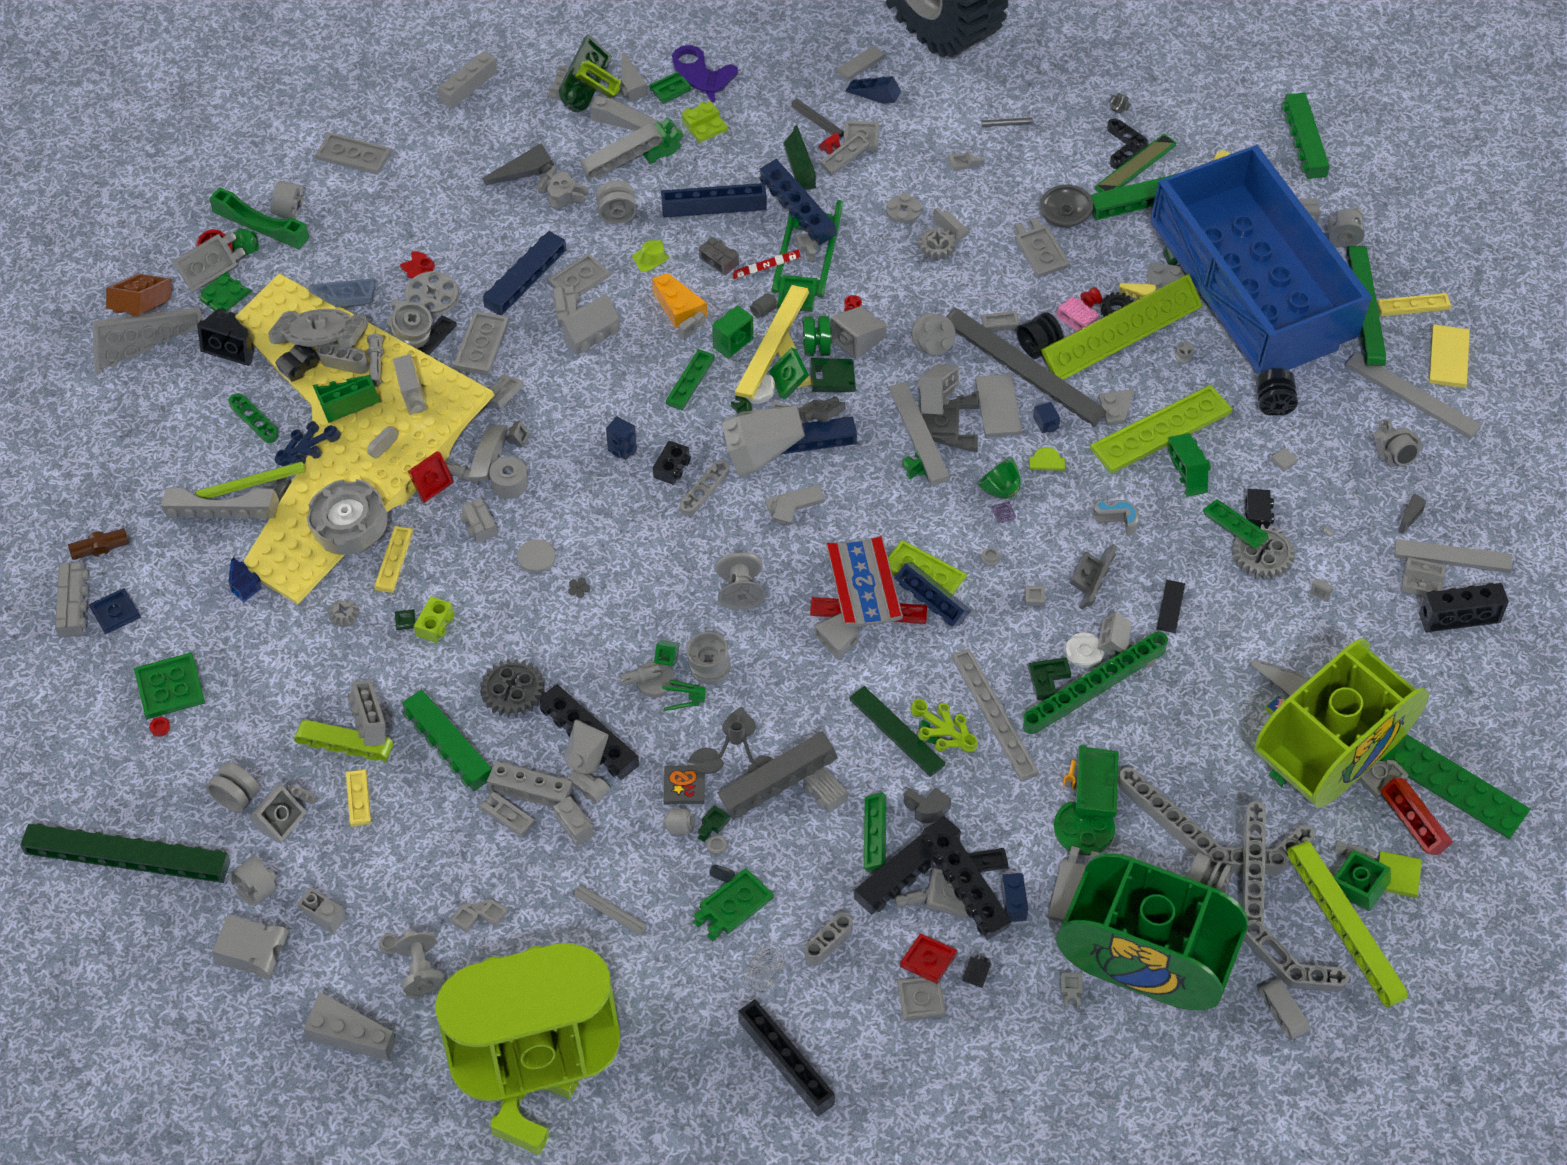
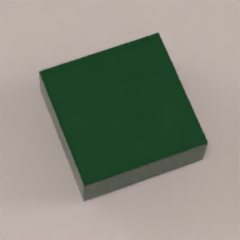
[395,609,415,630]

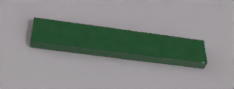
[849,686,945,777]

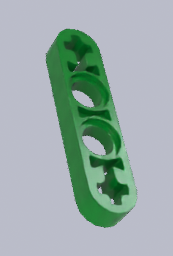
[228,393,279,443]

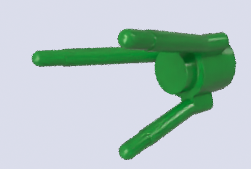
[662,680,706,711]

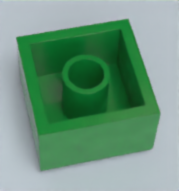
[712,305,754,359]
[1334,850,1391,912]

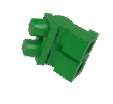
[642,118,684,164]

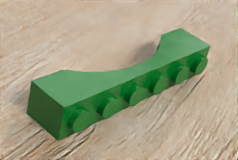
[209,187,309,249]

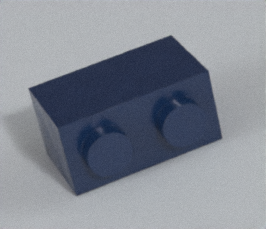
[1001,873,1028,922]

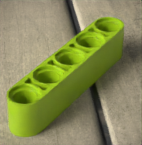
[294,720,394,763]

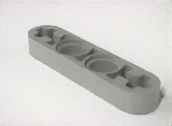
[680,461,729,516]

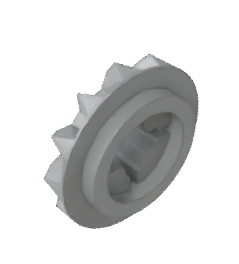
[328,599,359,626]
[286,784,317,804]

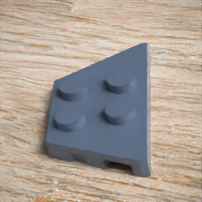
[308,278,375,308]

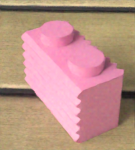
[1057,296,1099,331]

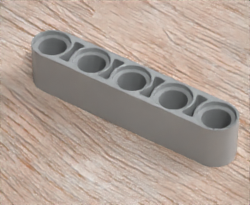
[581,124,662,180]

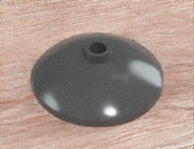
[1040,184,1093,227]

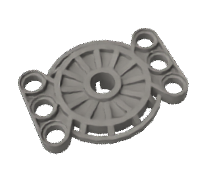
[268,309,367,348]

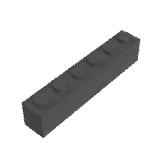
[717,731,838,820]

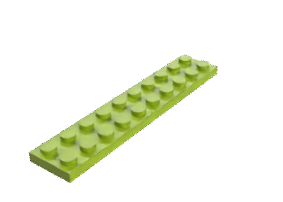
[1041,274,1203,380]

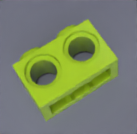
[414,596,455,643]

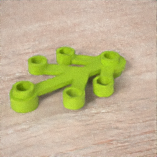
[910,699,978,753]

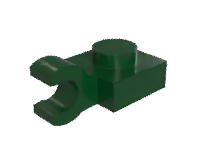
[698,805,730,842]

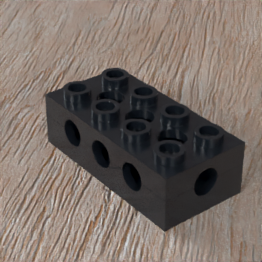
[1419,583,1509,633]

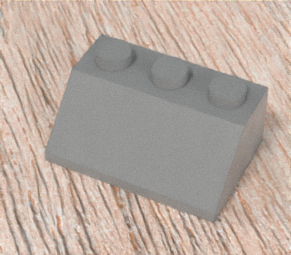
[562,294,620,355]

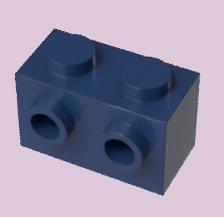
[606,416,637,460]

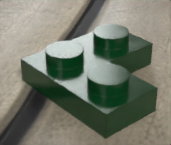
[1028,657,1071,700]

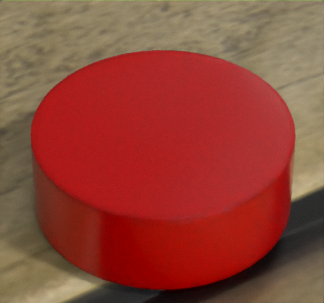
[149,717,170,737]

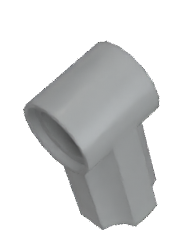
[568,770,610,805]

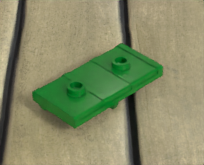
[1075,745,1119,818]

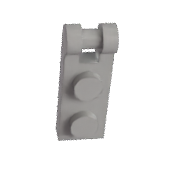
[478,792,535,838]

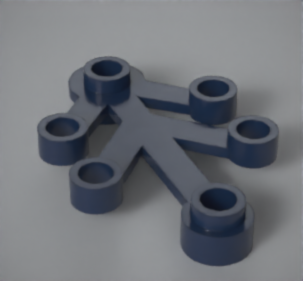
[274,421,341,467]

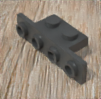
[1070,544,1117,610]

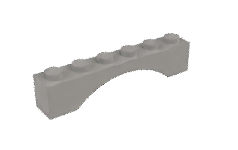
[161,488,279,519]

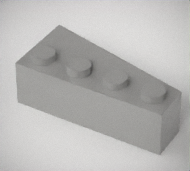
[304,991,396,1061]

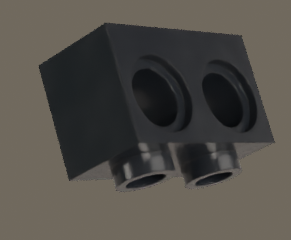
[653,440,691,485]

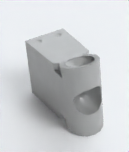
[212,915,289,980]

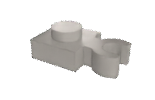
[679,311,705,341]
[1060,973,1083,1010]

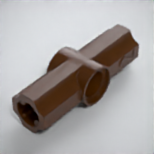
[68,528,129,560]

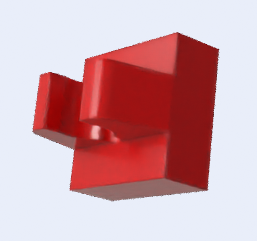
[818,132,841,155]

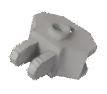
[547,171,589,209]

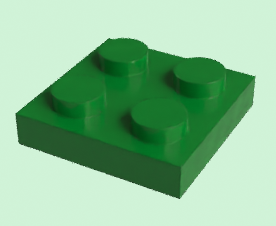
[768,347,809,399]

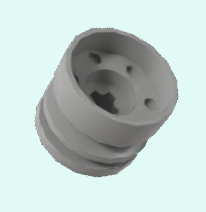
[686,632,731,685]
[1187,852,1232,893]

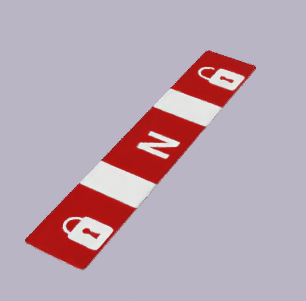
[732,249,801,279]

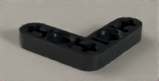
[1107,118,1148,169]

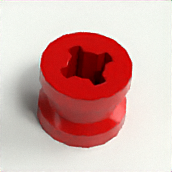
[1080,287,1102,309]
[844,295,862,312]

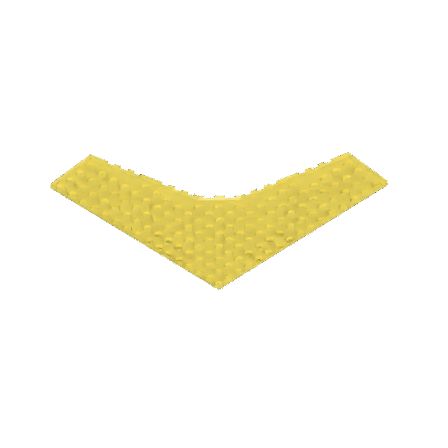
[236,273,494,605]

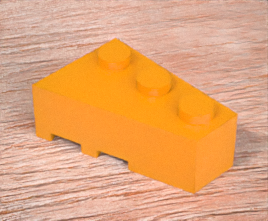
[652,273,708,328]

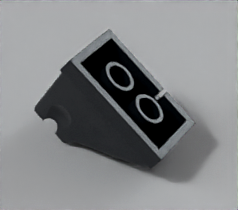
[197,308,252,366]

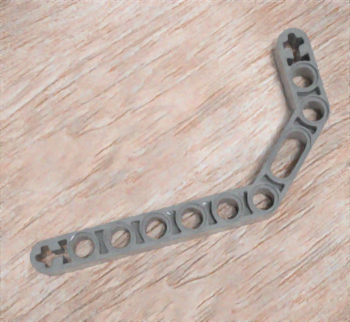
[1118,767,1315,875]
[1242,801,1349,992]

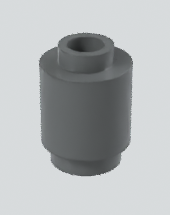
[750,293,777,318]

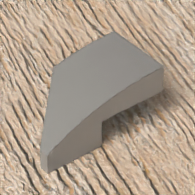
[947,150,985,171]

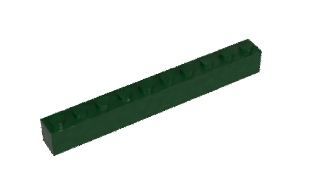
[20,823,230,883]

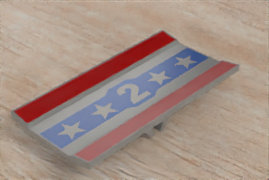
[826,535,902,627]

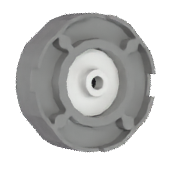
[307,479,388,555]

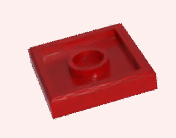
[407,451,454,503]
[900,933,958,984]

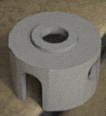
[1327,209,1365,247]
[489,456,528,499]

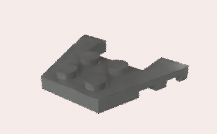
[923,391,979,452]

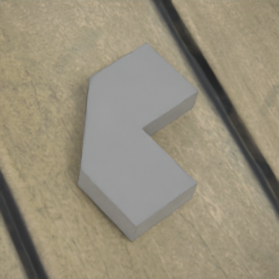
[450,899,509,933]

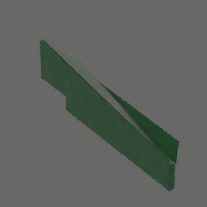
[784,125,816,190]

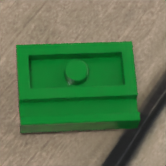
[650,71,691,104]

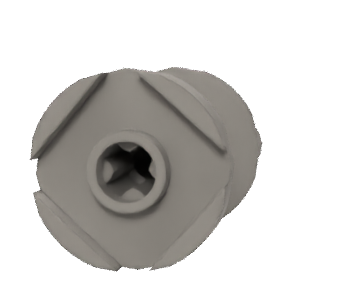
[394,930,445,999]

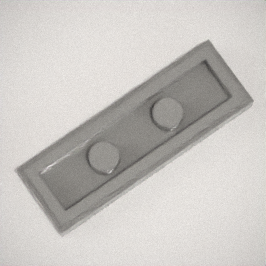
[837,46,885,81]
[820,132,871,176]
[765,485,825,517]

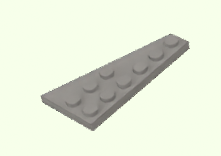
[92,308,201,374]

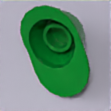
[231,228,259,256]

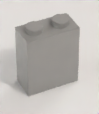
[393,354,427,415]

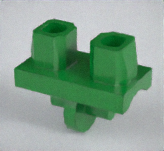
[902,451,928,479]

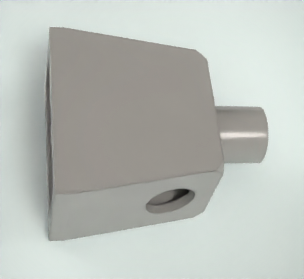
[815,614,862,660]

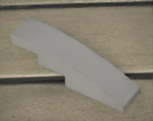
[469,425,507,481]

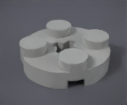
[886,193,921,224]

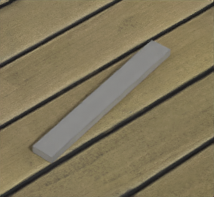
[1346,352,1481,440]
[889,382,950,486]
[951,649,1039,782]

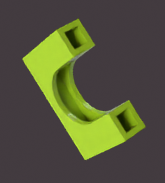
[490,1080,580,1155]

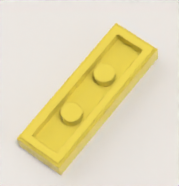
[346,769,371,827]

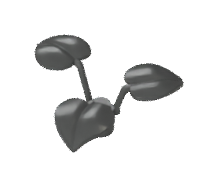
[687,707,773,774]

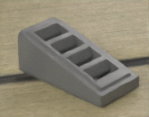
[1399,494,1426,534]

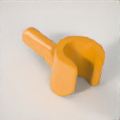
[1063,760,1077,789]

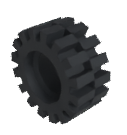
[1101,292,1134,317]

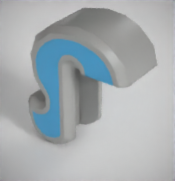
[1093,499,1139,536]

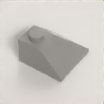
[564,720,609,774]

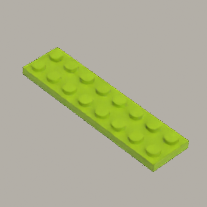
[1090,385,1233,474]

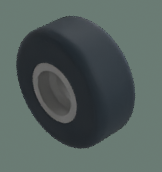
[709,865,735,882]

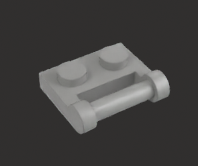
[487,374,525,408]

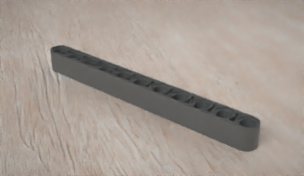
[946,307,1107,427]

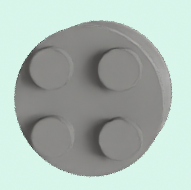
[912,313,955,355]

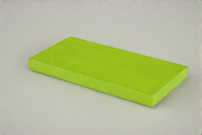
[888,540,967,595]

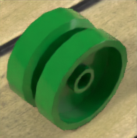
[803,316,832,356]

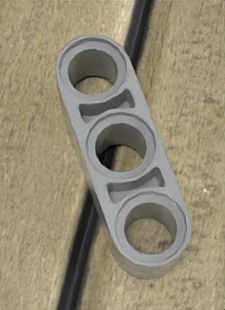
[316,343,369,374]
[805,913,853,966]
[1259,979,1310,1041]

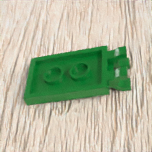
[693,868,774,942]

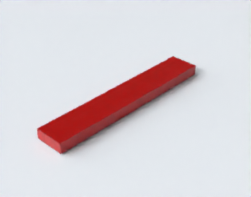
[810,597,928,624]

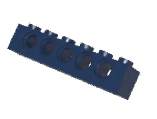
[759,158,837,245]

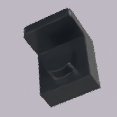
[962,954,992,988]

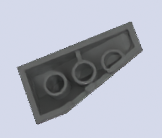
[482,143,554,185]

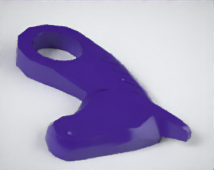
[672,45,738,103]

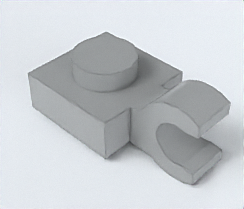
[795,233,817,262]

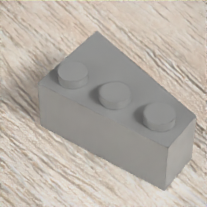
[918,364,959,414]

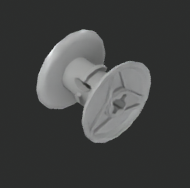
[715,552,766,610]

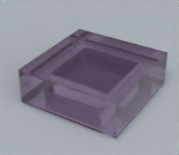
[991,502,1016,524]

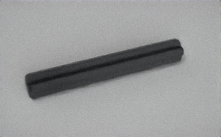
[791,99,844,139]

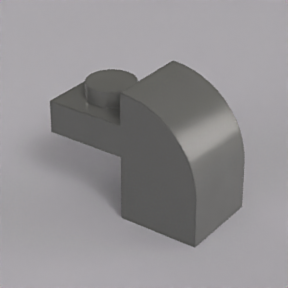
[903,788,952,823]

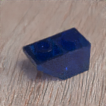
[228,557,261,603]

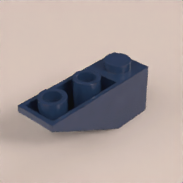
[845,76,901,104]

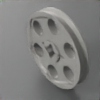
[405,271,459,317]

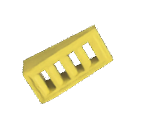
[1120,283,1156,299]

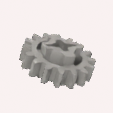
[918,227,956,261]

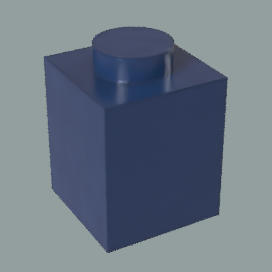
[1033,402,1060,434]

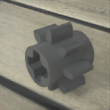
[1109,92,1131,113]

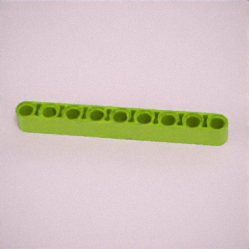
[1287,840,1408,1008]

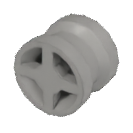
[1175,341,1195,364]

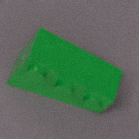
[313,375,380,423]
[1168,433,1211,497]

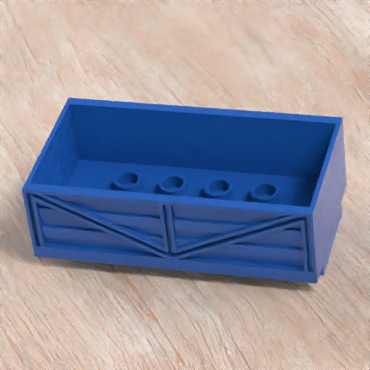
[1150,145,1372,375]

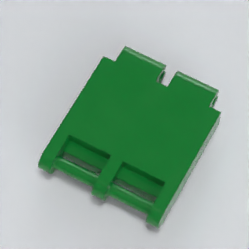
[198,272,252,312]

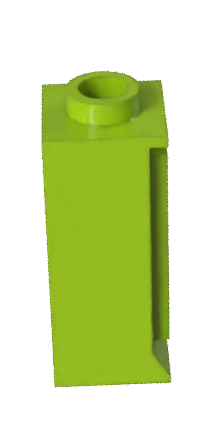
[575,60,622,97]

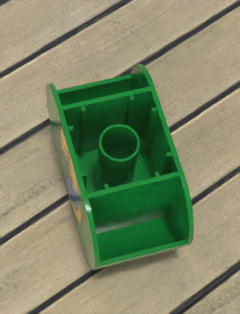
[1056,853,1249,1011]

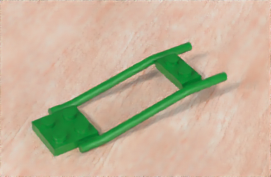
[771,200,843,312]

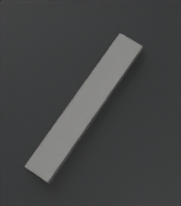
[1394,539,1512,573]

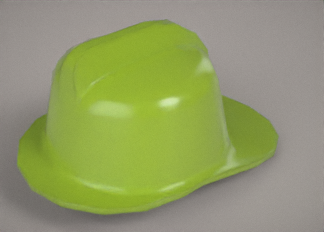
[631,240,669,272]

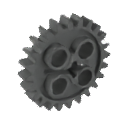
[480,659,545,718]

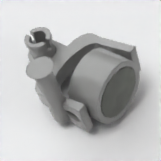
[1373,419,1423,466]

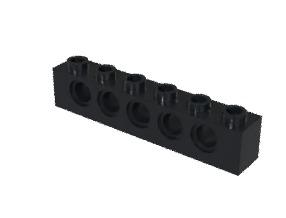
[539,684,639,780]
[921,818,1012,940]

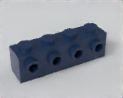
[894,563,971,626]

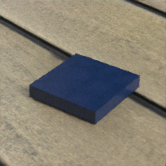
[88,588,141,635]

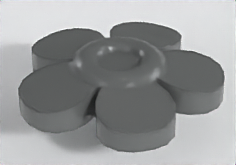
[568,577,590,598]

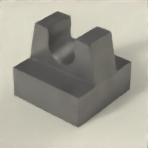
[505,421,530,447]

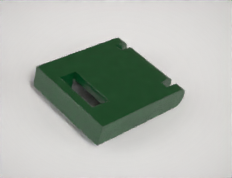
[810,358,856,393]

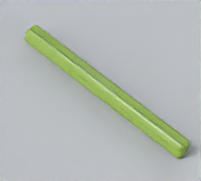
[196,462,305,499]

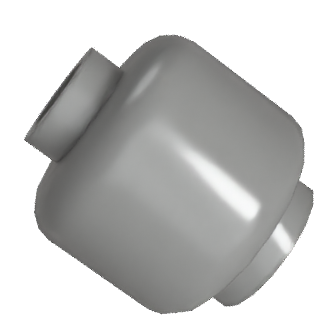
[663,809,695,836]

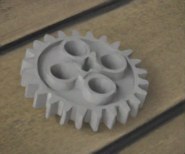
[1232,524,1296,580]

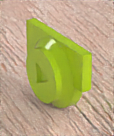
[1029,447,1065,471]

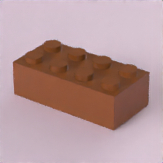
[106,273,171,316]

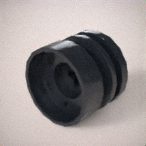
[1016,312,1064,359]
[1256,368,1298,416]

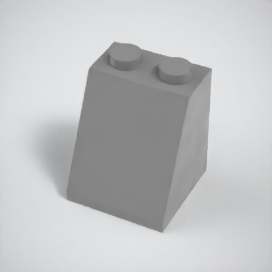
[831,306,887,360]

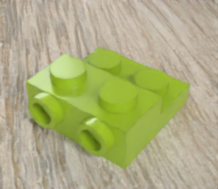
[681,101,728,143]

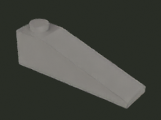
[590,95,661,131]
[1251,660,1311,696]

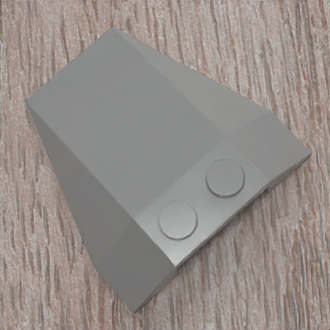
[722,405,805,478]

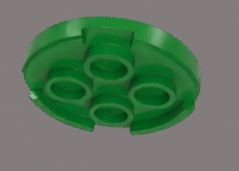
[1054,801,1116,855]

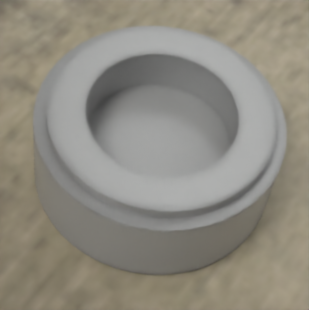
[706,835,727,856]

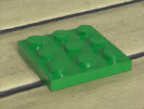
[134,652,205,720]

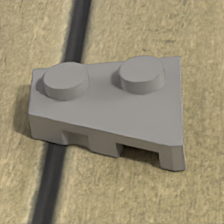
[1098,389,1134,426]

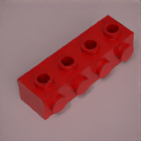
[1380,777,1453,855]

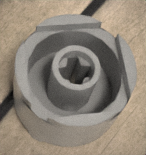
[270,181,304,219]
[229,856,277,906]

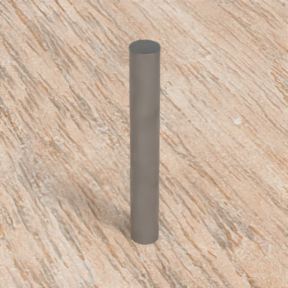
[981,117,1033,127]

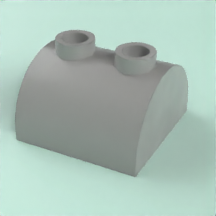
[250,784,307,843]

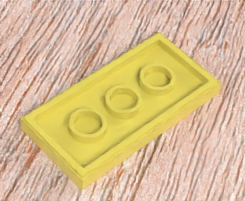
[1429,324,1470,388]

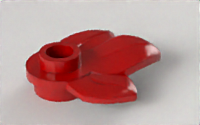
[400,251,435,279]

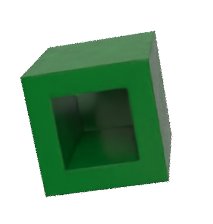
[654,640,680,666]

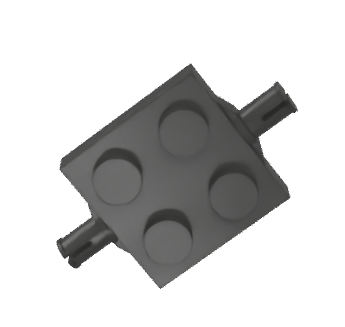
[798,396,846,422]

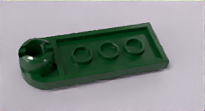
[559,34,612,112]

